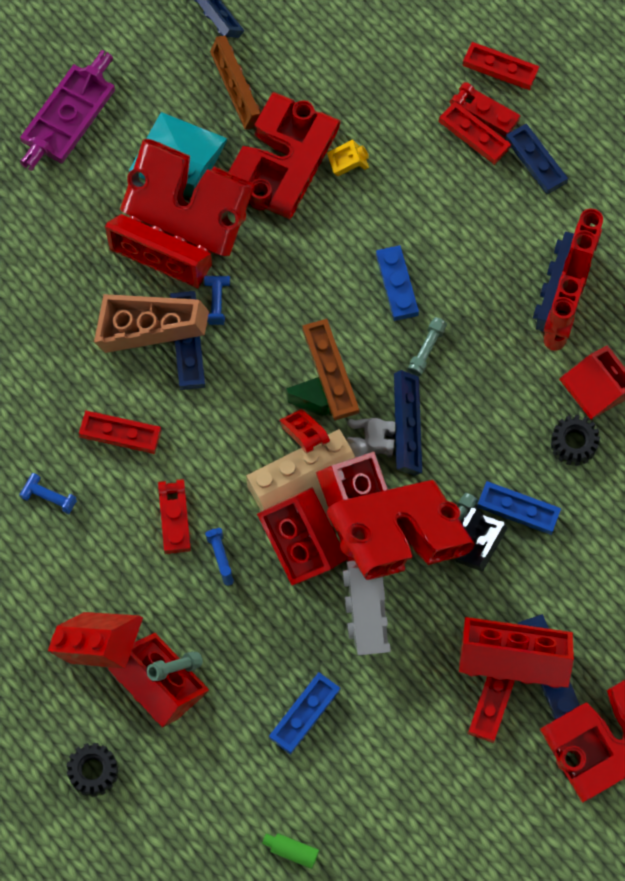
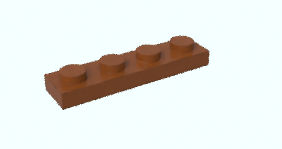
[210,36,261,129]
[302,319,360,421]

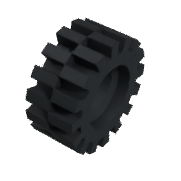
[551,415,600,466]
[66,743,118,797]

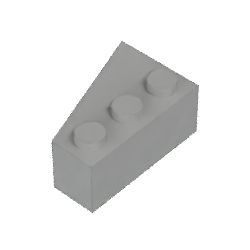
[343,561,391,655]

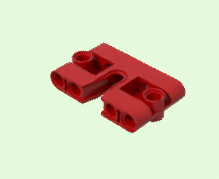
[228,92,341,220]
[120,139,254,256]
[543,208,603,351]
[326,480,475,580]
[540,680,625,802]

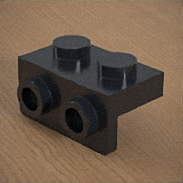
[454,507,508,572]

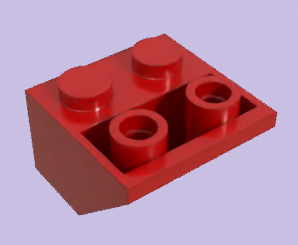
[559,345,625,420]

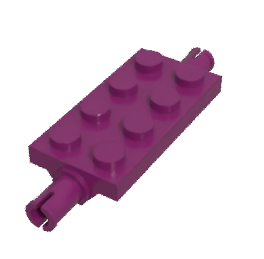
[20,50,115,171]

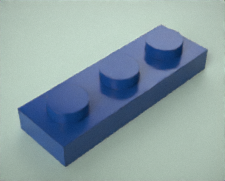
[376,245,419,321]
[477,481,561,535]
[269,672,341,755]

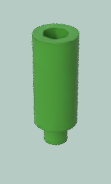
[262,833,319,869]

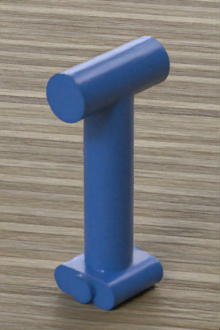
[204,276,230,325]
[19,473,77,515]
[205,528,234,586]

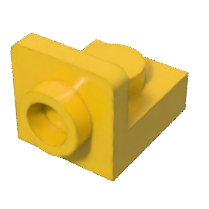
[327,140,369,176]

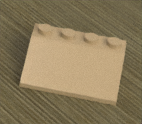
[246,429,355,527]

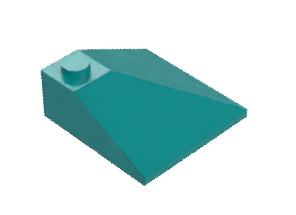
[129,112,227,198]

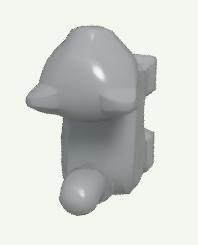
[347,418,395,458]

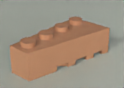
[94,294,209,353]

